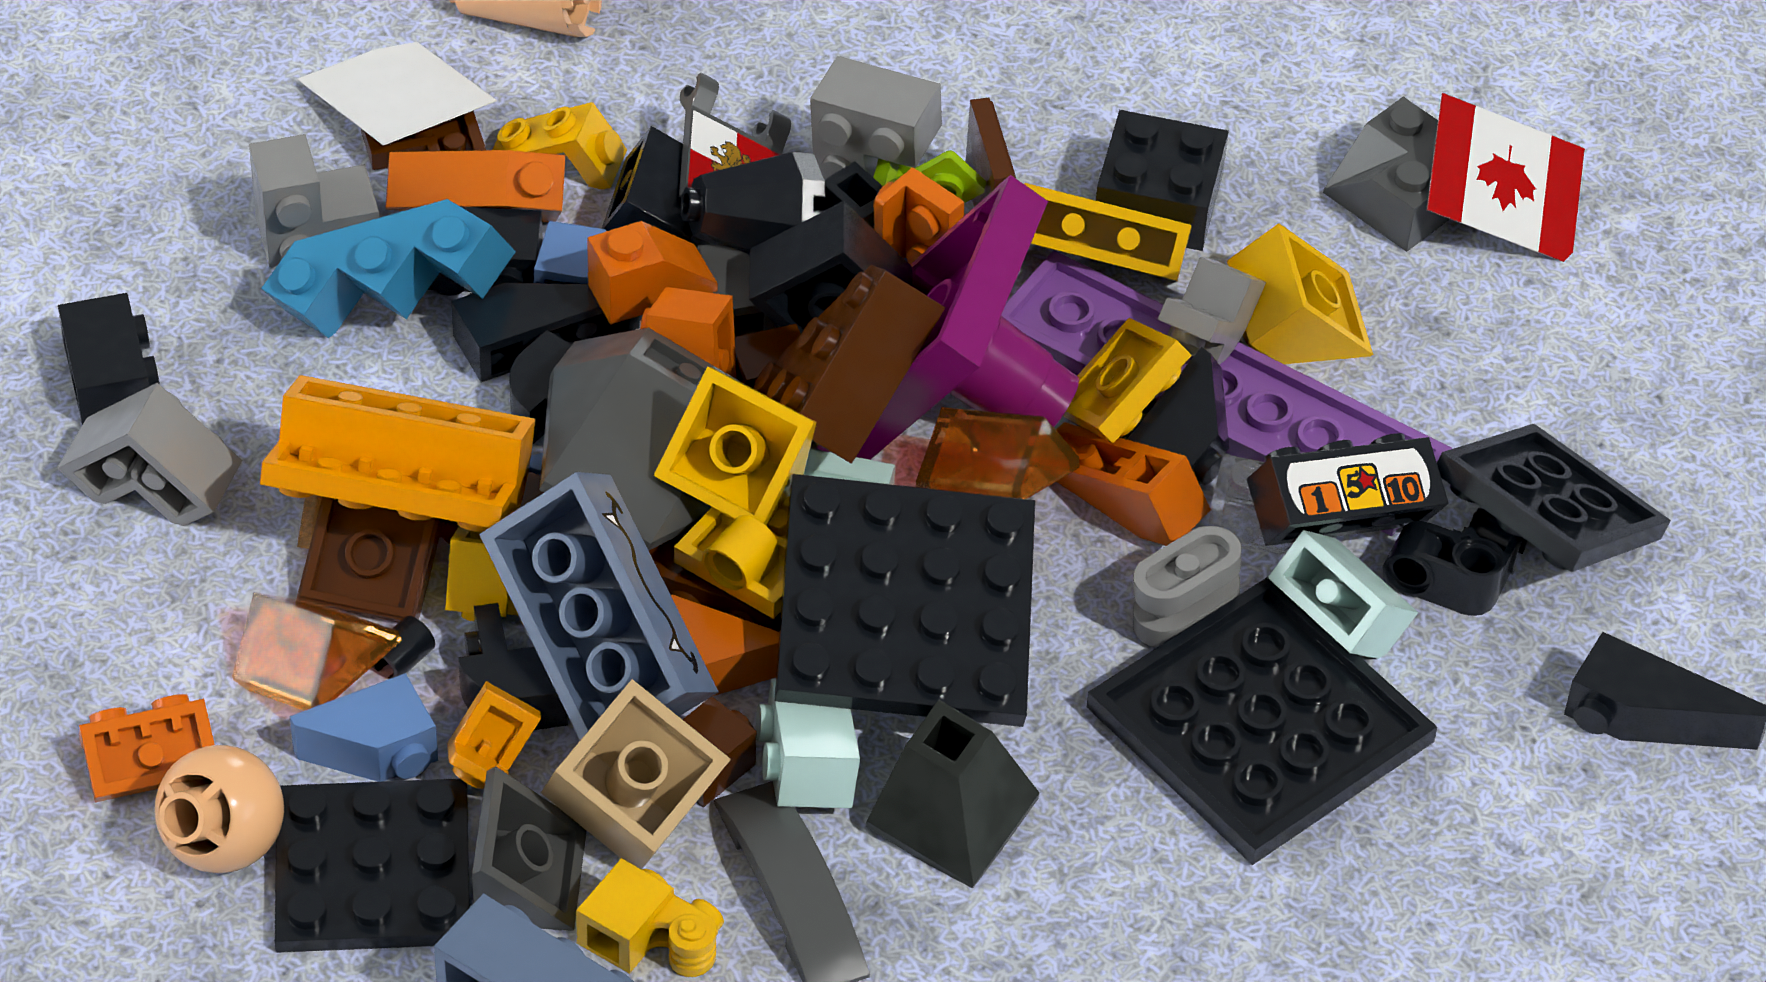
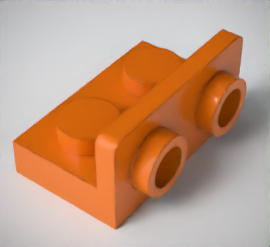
[873,167,964,264]
[79,694,215,803]

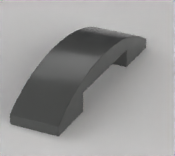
[714,781,870,982]

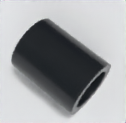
[366,616,435,679]

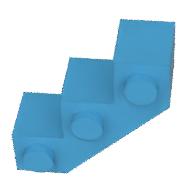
[261,199,516,338]

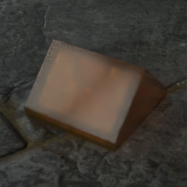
[916,407,1080,499]
[232,592,402,711]

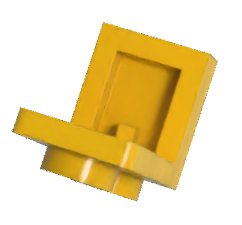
[492,102,627,190]

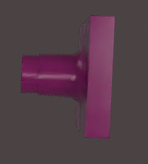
[816,175,1079,460]

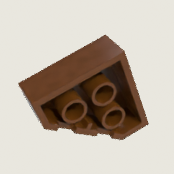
[753,265,946,464]

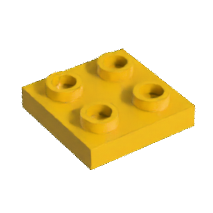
[674,496,789,619]

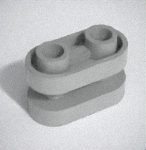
[1133,526,1242,648]

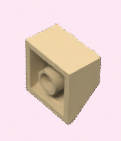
[541,679,731,869]

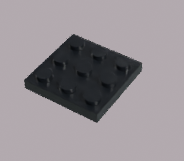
[1437,424,1671,572]
[274,779,470,953]

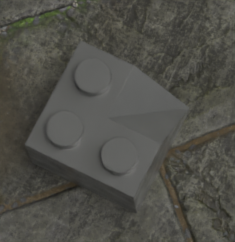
[1323,96,1450,252]

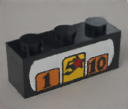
[1246,433,1449,546]

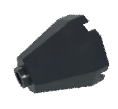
[680,152,825,256]

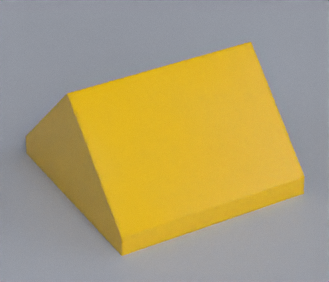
[653,366,817,526]

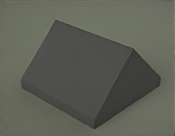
[472,766,587,931]

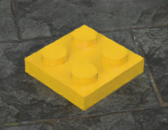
[1063,318,1192,443]

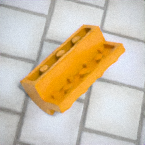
[260,375,535,532]

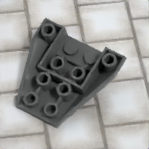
[539,328,749,551]

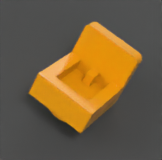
[447,681,541,789]

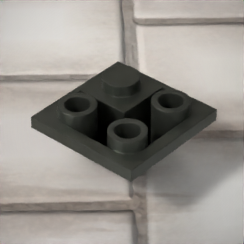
[866,700,1040,888]

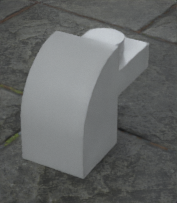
[1158,257,1266,365]

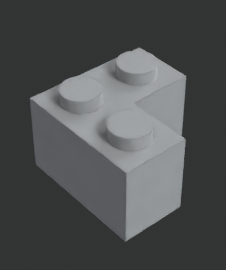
[810,56,942,180]
[249,134,380,267]
[57,383,243,526]

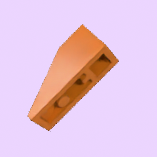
[385,150,566,222]
[1026,422,1211,546]

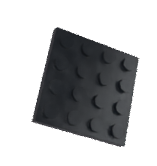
[774,474,1035,727]
[1086,577,1437,865]

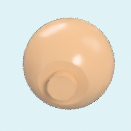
[155,745,284,873]

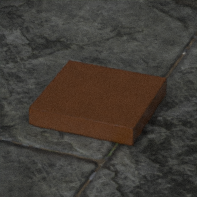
[965,97,1016,207]
[296,496,444,622]

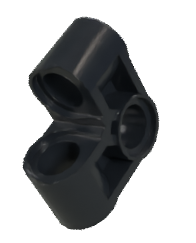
[1382,506,1528,616]

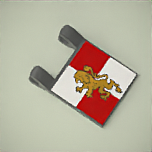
[679,72,791,197]

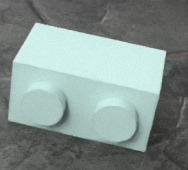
[1268,530,1419,659]
[755,679,860,808]

